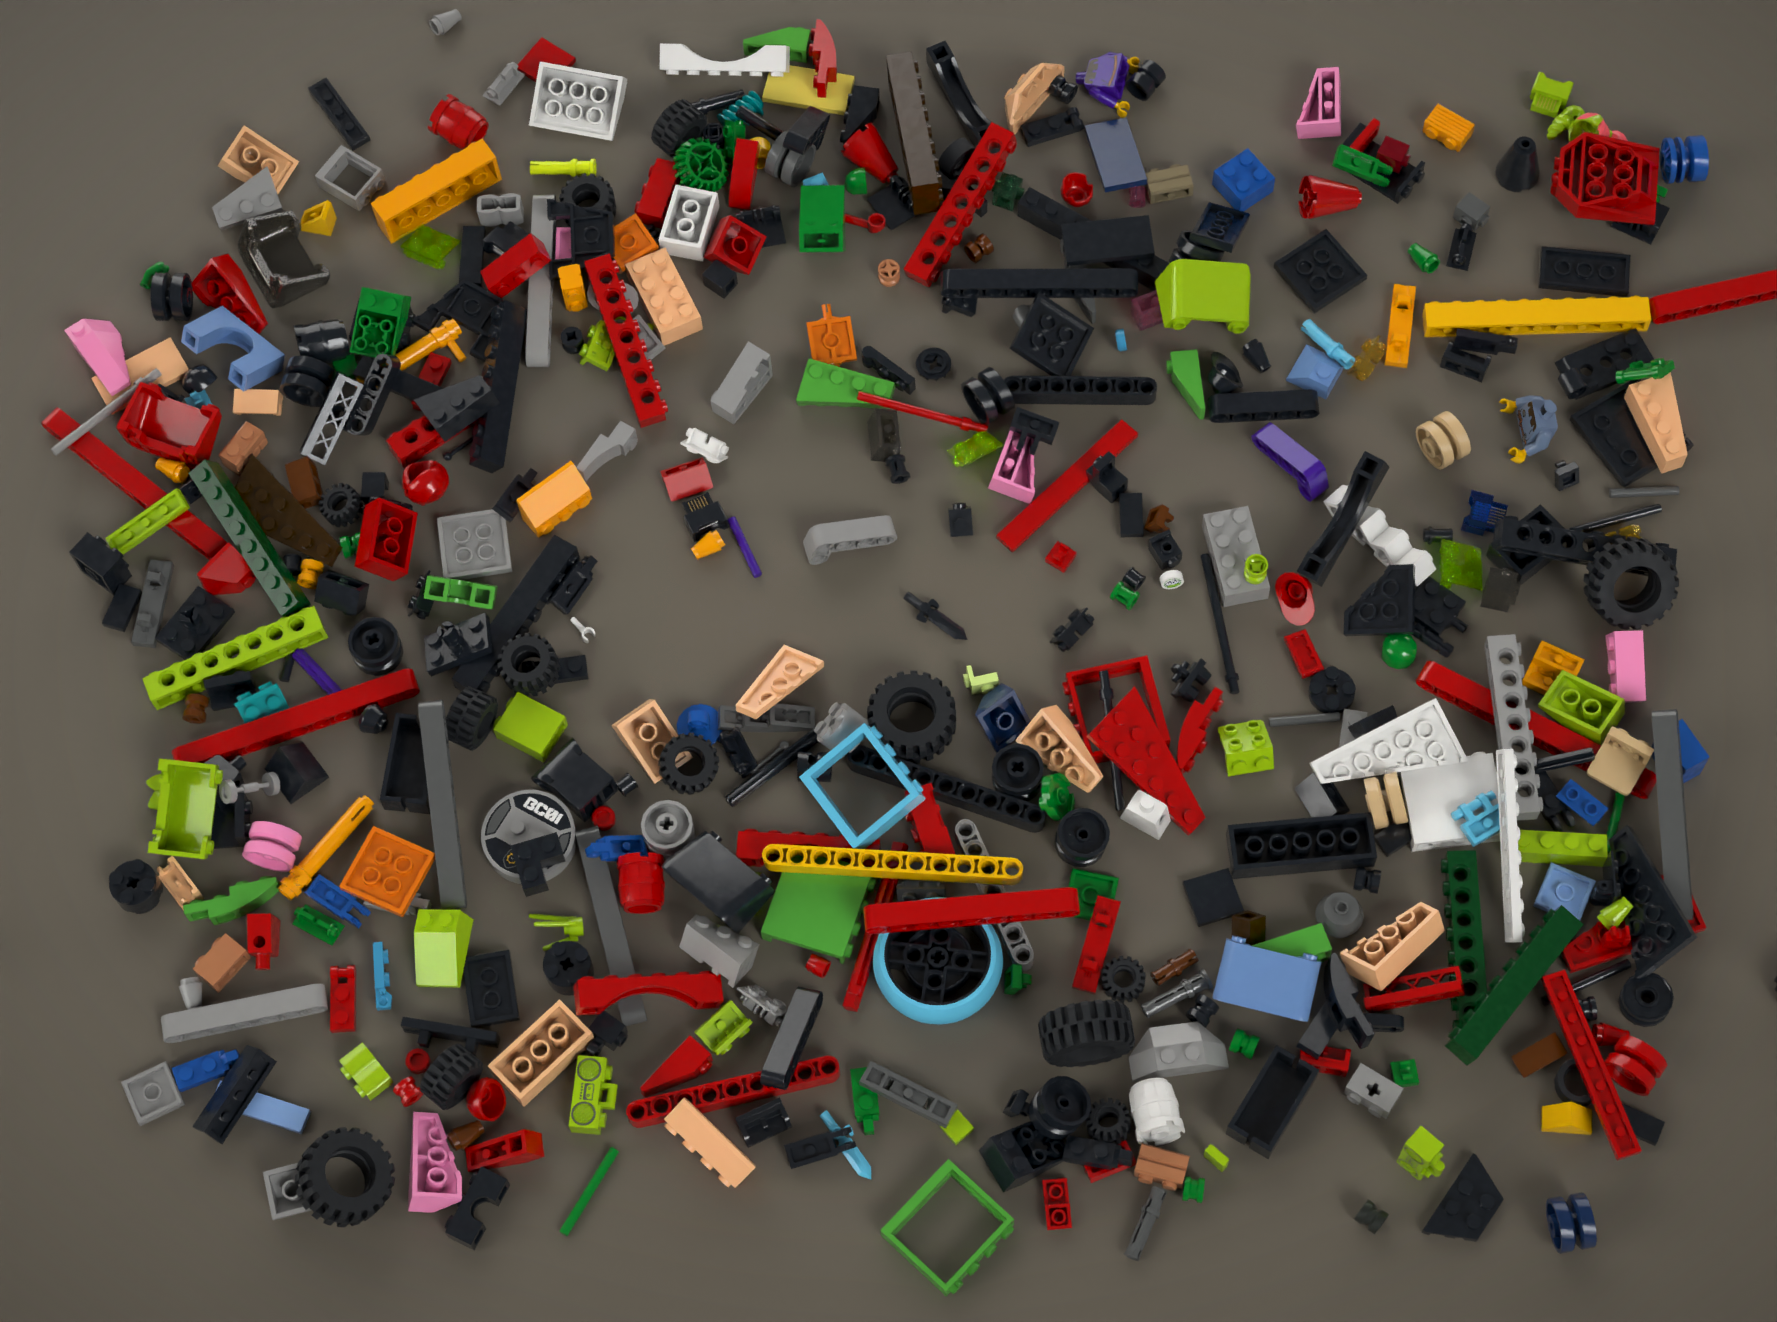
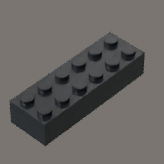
[1226,812,1377,879]

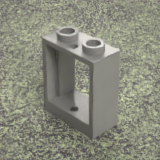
[315,145,386,211]

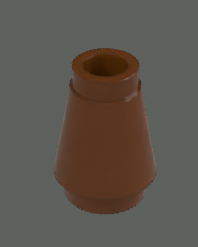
[446,1120,485,1151]

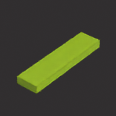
[105,488,190,555]

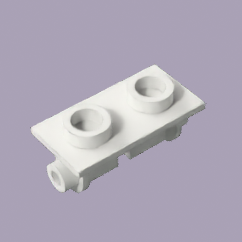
[680,428,729,463]

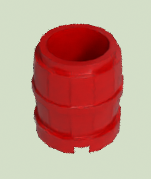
[428,94,489,150]
[617,852,665,914]

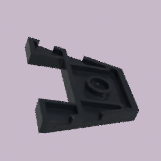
[547,199,615,282]
[412,279,503,363]

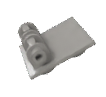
[737,985,787,1027]

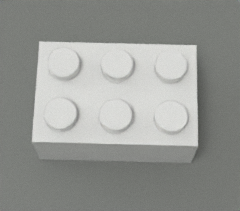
[659,185,720,262]

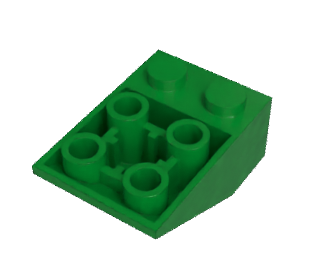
[799,185,846,252]
[350,287,411,358]

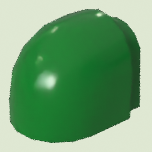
[845,167,867,195]

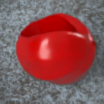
[402,461,449,506]

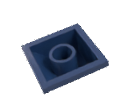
[975,683,1031,752]

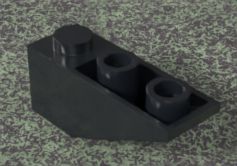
[840,85,880,150]

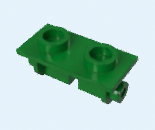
[723,119,746,165]
[292,904,345,946]

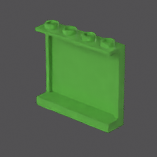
[761,855,876,964]

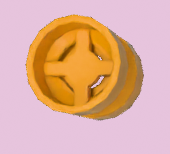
[297,559,324,589]

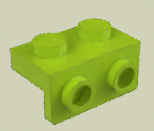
[694,1000,753,1055]

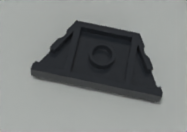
[1422,1153,1504,1242]

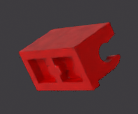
[1298,1047,1351,1077]

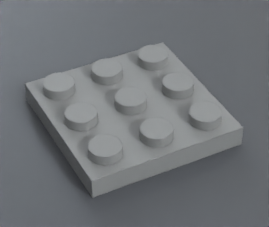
[437,509,513,580]

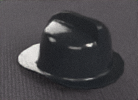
[1207,352,1243,394]

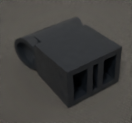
[531,737,618,822]

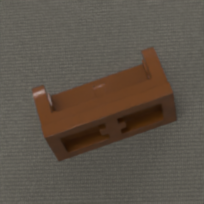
[285,456,323,509]

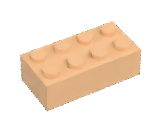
[625,248,703,346]
[488,999,595,1107]

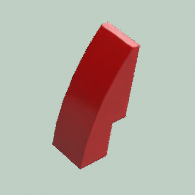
[728,138,760,211]

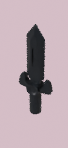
[904,592,967,640]

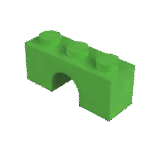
[424,575,498,609]

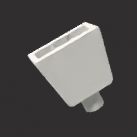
[1120,790,1171,840]

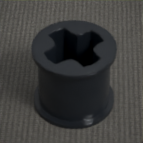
[283,554,302,576]
[1122,567,1146,591]
[615,773,638,797]

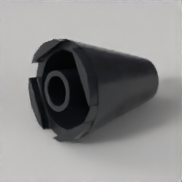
[1495,136,1540,192]

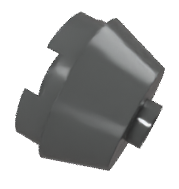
[1316,892,1364,938]

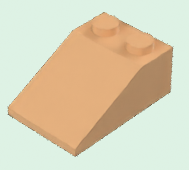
[218,125,299,194]
[611,699,693,784]

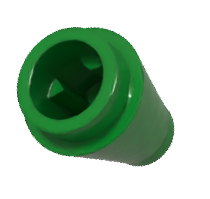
[1408,243,1440,274]

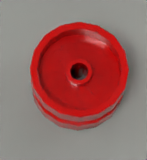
[1604,1035,1668,1096]

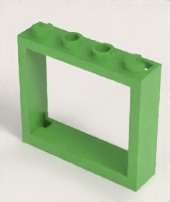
[880,1159,1014,1297]

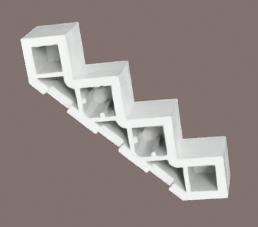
[1323,485,1436,586]

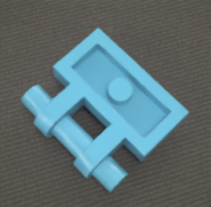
[1451,790,1500,847]

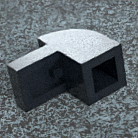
[1086,451,1128,503]

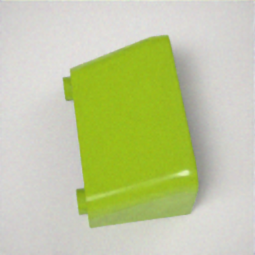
[1155,259,1251,334]
[147,758,223,859]

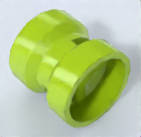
[1243,554,1268,585]

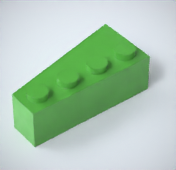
[796,358,896,409]

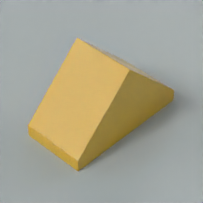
[298,200,337,236]
[1541,1101,1592,1135]

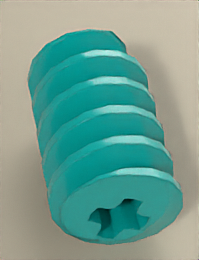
[717,91,764,127]

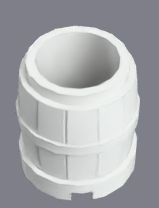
[1129,1078,1185,1146]

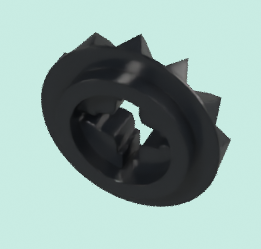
[916,348,951,381]

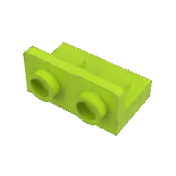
[579,320,615,371]

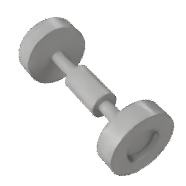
[219,772,280,804]

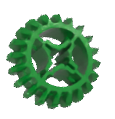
[672,137,730,192]

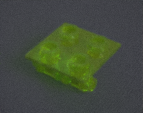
[401,225,460,270]
[947,431,1004,467]
[1439,539,1483,590]

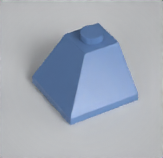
[1286,344,1344,399]

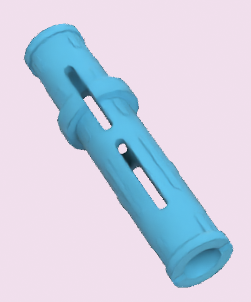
[1301,319,1355,369]

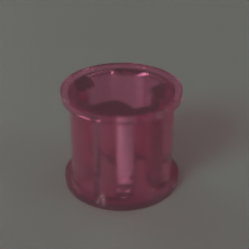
[1129,186,1146,208]

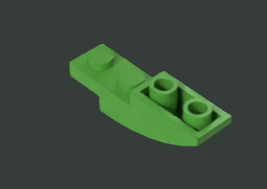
[183,876,280,926]

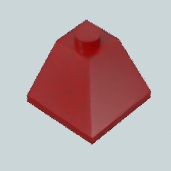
[196,542,256,595]

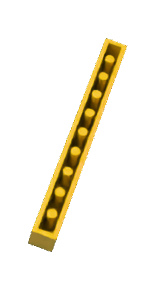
[1422,296,1651,337]

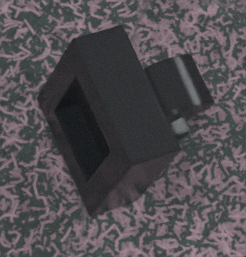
[1554,460,1579,491]
[1003,1089,1030,1117]

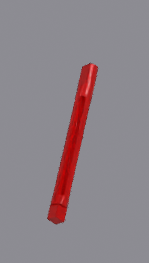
[842,842,909,1012]

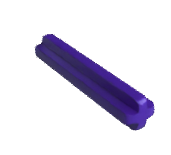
[292,648,342,695]

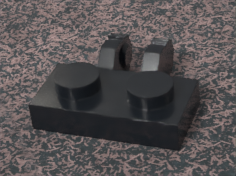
[1009,407,1060,455]

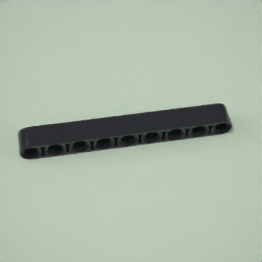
[941,269,1138,298]
[847,745,1046,833]

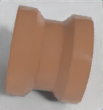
[878,259,900,287]

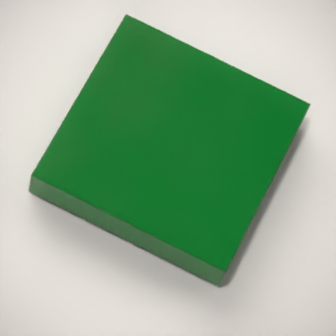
[1068,868,1119,921]

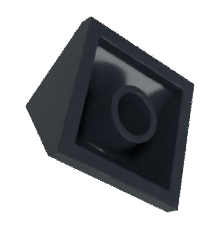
[264,742,329,804]

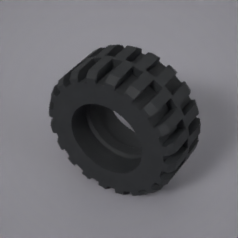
[1583,537,1679,630]
[867,670,956,764]
[1038,1000,1135,1067]
[295,1127,395,1227]

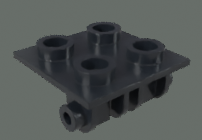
[867,175,918,230]
[1611,202,1670,245]
[736,204,786,248]
[1589,851,1621,907]

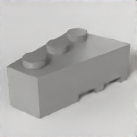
[710,341,773,425]
[679,914,760,988]

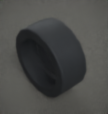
[938,138,976,180]
[1554,1058,1592,1107]

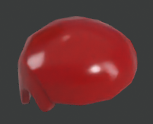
[1060,172,1093,207]

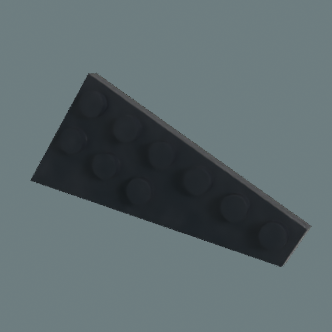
[1609,825,1698,981]

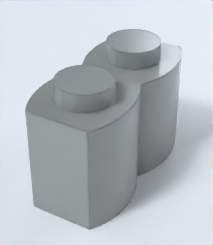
[477,193,524,227]

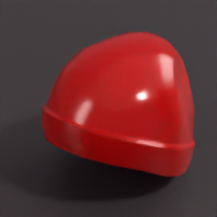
[466,1077,506,1121]

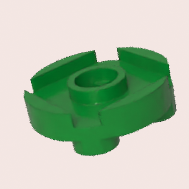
[1039,773,1075,821]

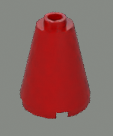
[840,123,899,184]
[1298,175,1362,219]

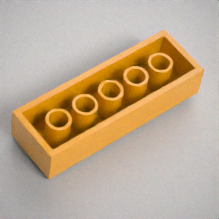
[371,138,502,244]

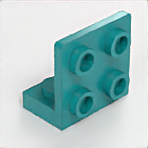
[234,681,289,723]

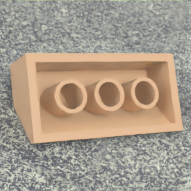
[664,1097,756,1188]

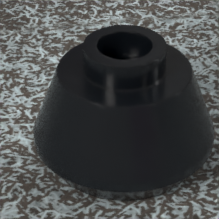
[358,704,388,734]

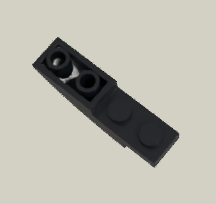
[1324,953,1375,1049]

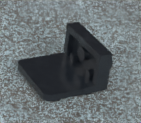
[211,792,253,849]

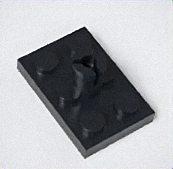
[155,586,235,660]
[424,613,493,677]

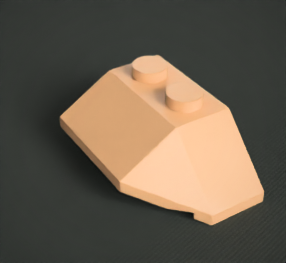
[1004,63,1064,134]

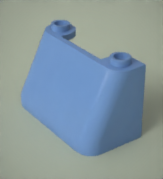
[1212,935,1321,1022]

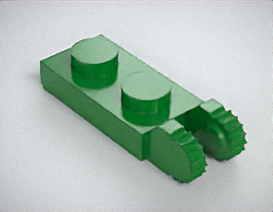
[1332,144,1393,187]

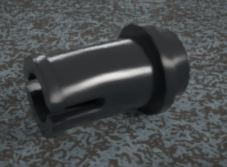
[1423,526,1453,545]

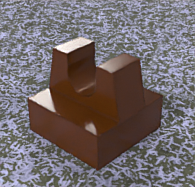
[1144,504,1174,533]

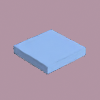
[1533,862,1596,921]

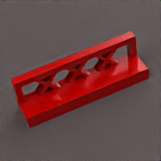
[1363,966,1465,1013]

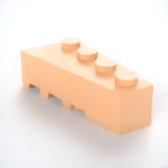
[1340,902,1445,991]

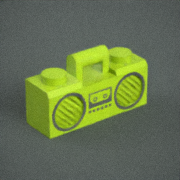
[569,1055,618,1135]
[1397,1126,1445,1180]

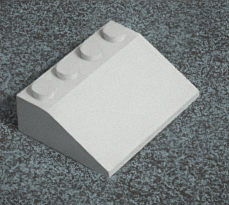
[529,62,627,141]

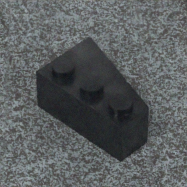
[414,375,500,442]

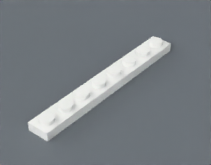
[1496,749,1525,943]

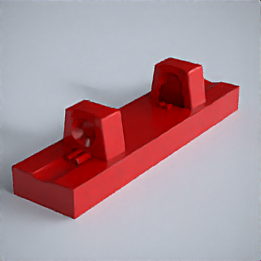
[1072,895,1121,994]

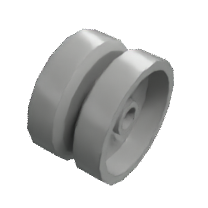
[641,800,695,859]

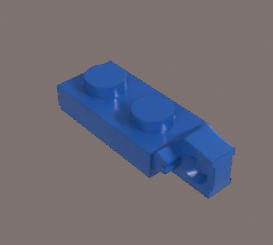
[585,835,648,862]
[172,1050,240,1092]

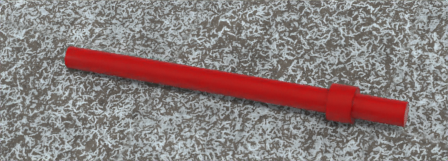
[857,391,988,434]

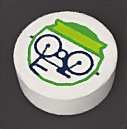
[1160,570,1184,589]

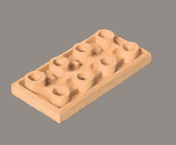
[91,337,189,415]

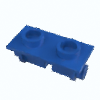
[1556,779,1609,826]

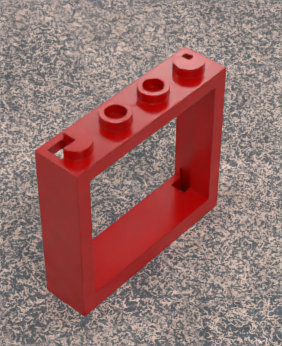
[1062,655,1171,764]

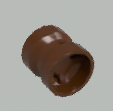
[964,233,994,264]
[182,694,209,724]

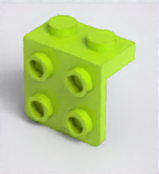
[1218,720,1274,777]

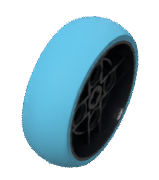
[873,897,1003,1025]

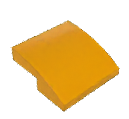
[1522,640,1585,695]

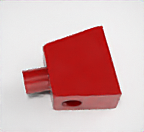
[247,913,281,970]

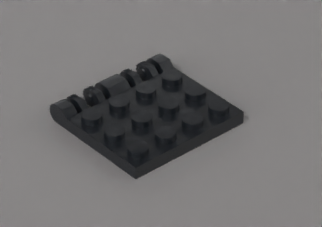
[1570,379,1694,488]

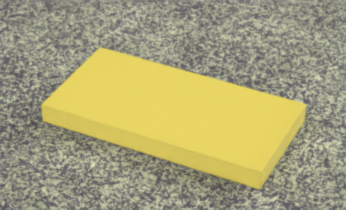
[762,65,855,115]

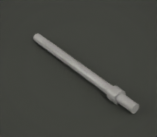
[51,368,162,456]

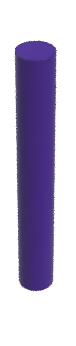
[728,517,762,578]

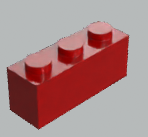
[634,158,681,229]
[480,233,551,298]

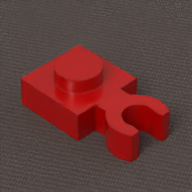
[1601,926,1631,948]

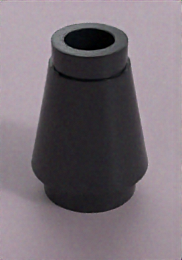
[1242,339,1271,373]

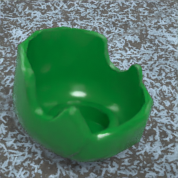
[1381,634,1417,669]

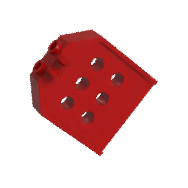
[1550,132,1660,225]

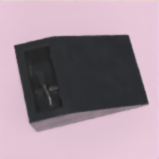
[979,1121,1065,1193]

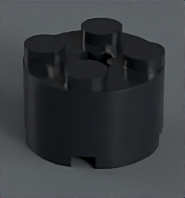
[109,859,163,914]
[543,941,594,996]

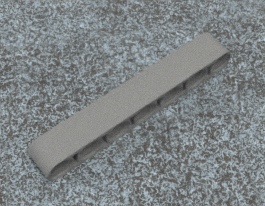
[955,819,1034,972]
[161,984,328,1043]

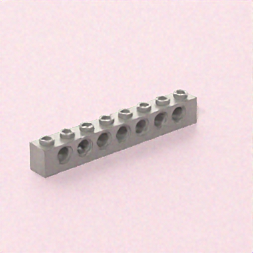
[1484,634,1543,821]

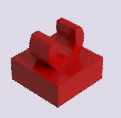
[1045,541,1077,573]

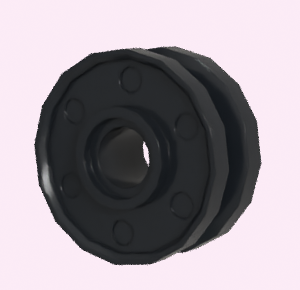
[1619,973,1674,1027]

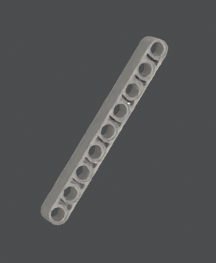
[526,194,556,368]

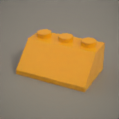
[517,461,592,538]

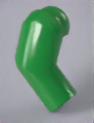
[140,262,169,289]

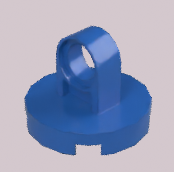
[677,704,723,746]

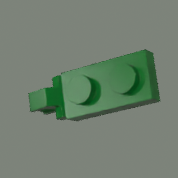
[850,1067,880,1135]

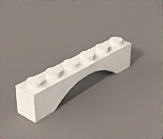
[660,44,790,77]

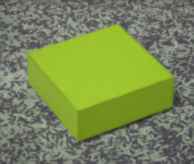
[940,1110,974,1145]
[1203,1144,1229,1172]

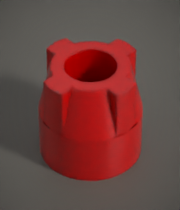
[805,953,831,979]

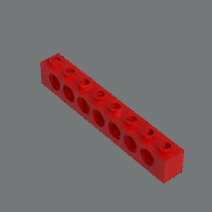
[904,122,1017,288]
[584,253,668,428]

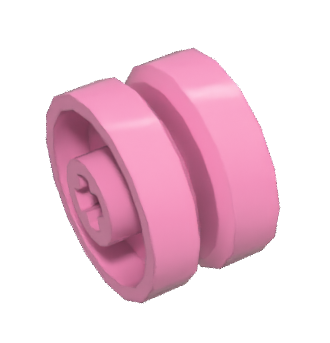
[242,821,302,872]

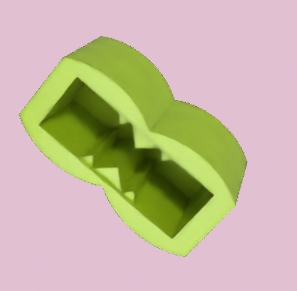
[339,1042,394,1101]

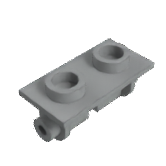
[483,62,525,106]

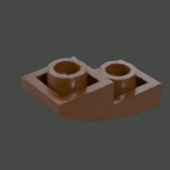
[1511,1032,1568,1078]

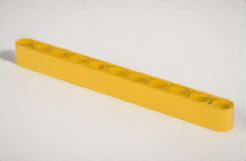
[762,844,1023,885]

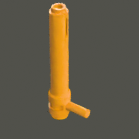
[355,318,467,388]
[277,795,374,900]

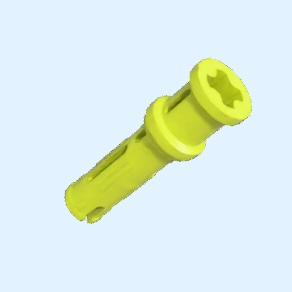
[530,159,597,177]

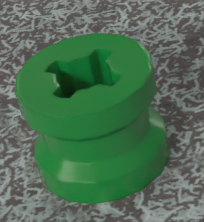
[1182,1176,1205,1203]

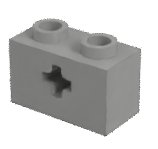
[1344,1063,1404,1119]

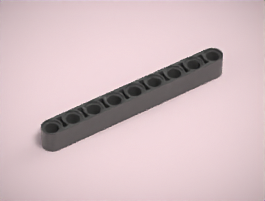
[418,699,467,910]
[1652,709,1693,920]
[575,825,647,1026]

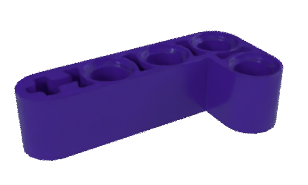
[1251,422,1329,502]

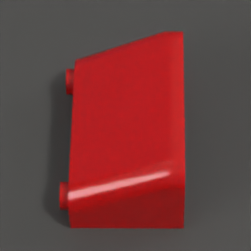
[116,382,222,469]

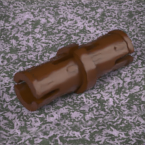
[1150,948,1199,986]

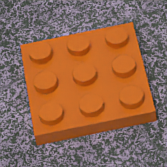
[339,826,436,917]

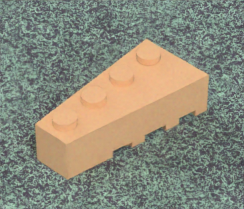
[1624,372,1688,474]

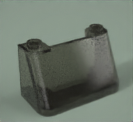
[238,210,330,308]

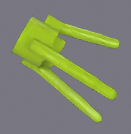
[529,914,584,951]

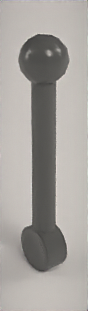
[751,741,789,774]

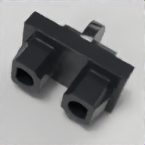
[1171,658,1212,702]

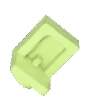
[963,665,999,695]

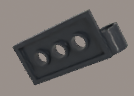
[1555,328,1654,400]

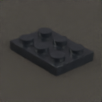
[463,950,520,1028]

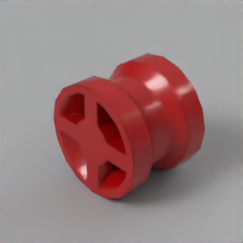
[393,1076,423,1107]

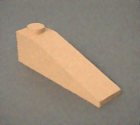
[1015,705,1104,793]

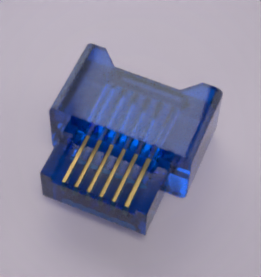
[1461,490,1508,536]

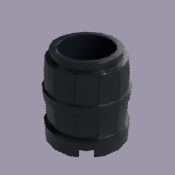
[294,319,350,364]

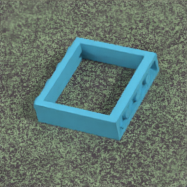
[799,723,926,849]

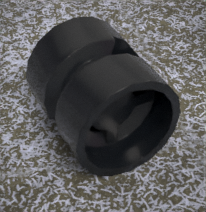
[1126,60,1166,101]
[797,751,832,782]

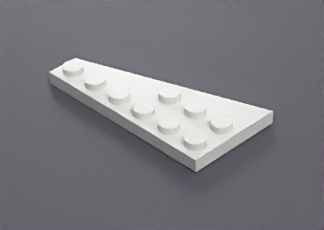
[1309,698,1468,784]

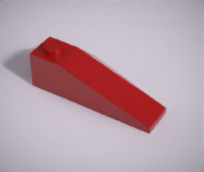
[192,254,268,334]

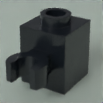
[586,1011,628,1057]

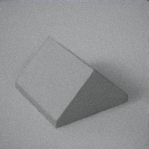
[263,1163,312,1221]

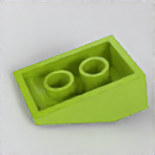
[1538,670,1625,746]
[414,909,474,988]

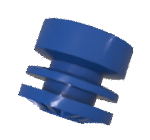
[1660,135,1709,184]

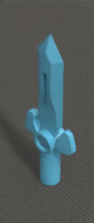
[820,1110,871,1180]

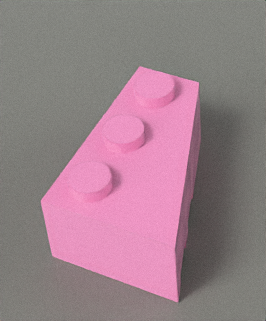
[1296,67,1341,139]
[1605,630,1646,703]

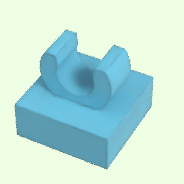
[185,389,213,409]

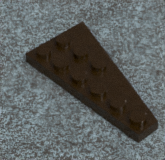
[235,454,343,567]

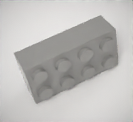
[1202,506,1270,607]

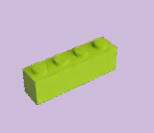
[1518,830,1607,867]

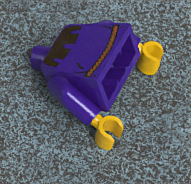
[1076,52,1140,118]

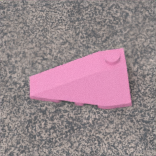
[64,319,131,396]
[408,1112,462,1213]

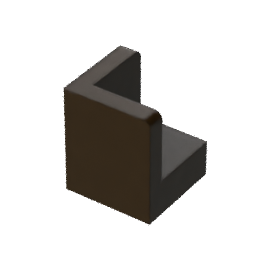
[1231,910,1266,946]

